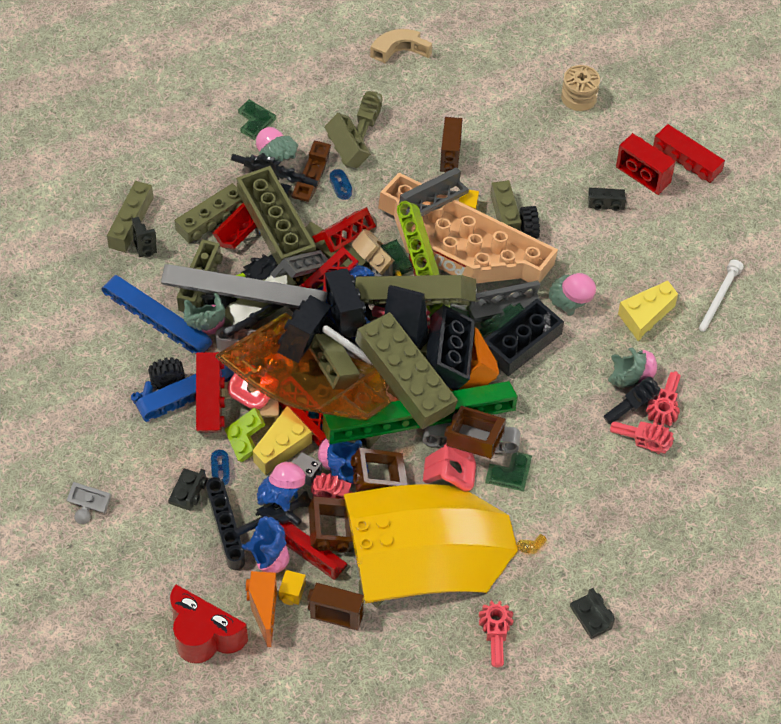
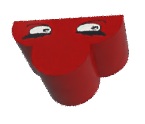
[170,584,248,664]

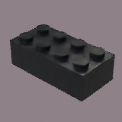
[484,299,564,377]
[426,304,475,391]

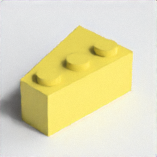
[618,281,678,341]
[253,406,312,475]

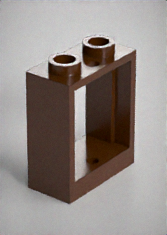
[440,117,463,173]
[444,406,506,459]
[350,448,408,492]
[308,496,353,553]
[307,582,364,631]

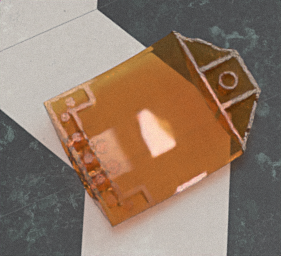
[215,313,390,420]

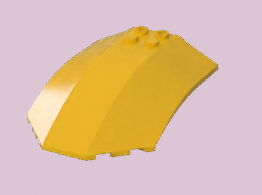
[344,484,518,604]

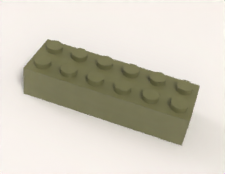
[236,166,316,265]
[355,275,476,306]
[355,312,458,429]

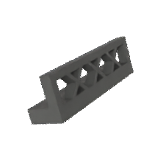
[399,167,469,216]
[270,250,328,278]
[466,280,541,323]

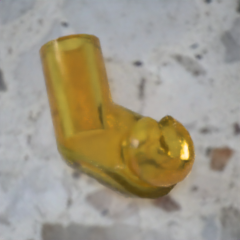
[517,534,547,554]

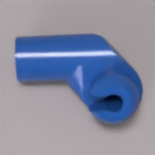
[131,381,154,404]

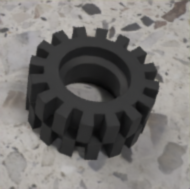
[519,206,540,239]
[148,357,185,389]

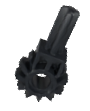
[603,377,660,424]

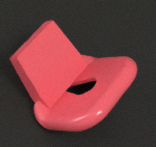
[227,363,279,409]
[423,443,476,492]

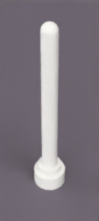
[699,260,744,332]
[322,326,376,369]

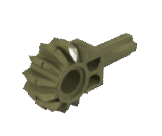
[356,91,383,140]

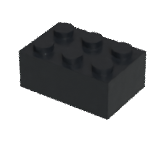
[325,268,367,339]
[277,295,331,363]

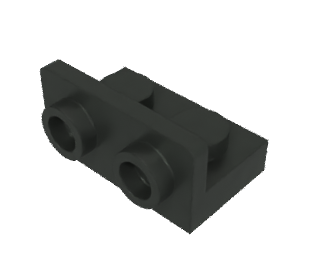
[588,187,626,211]
[132,217,157,257]
[168,468,208,511]
[570,588,615,639]

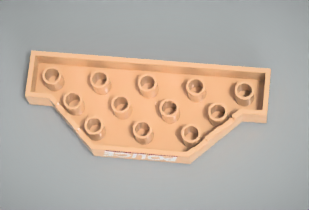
[378,173,558,284]

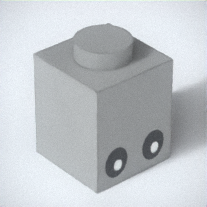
[292,452,322,486]

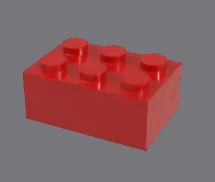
[616,133,676,195]

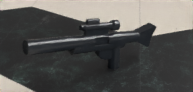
[222,304,284,339]
[232,491,311,537]

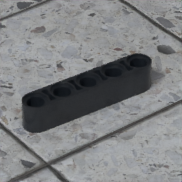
[206,477,245,570]

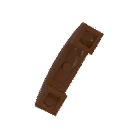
[292,140,331,202]

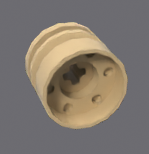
[561,65,600,111]

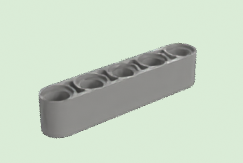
[423,423,521,453]

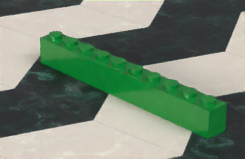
[322,381,518,444]

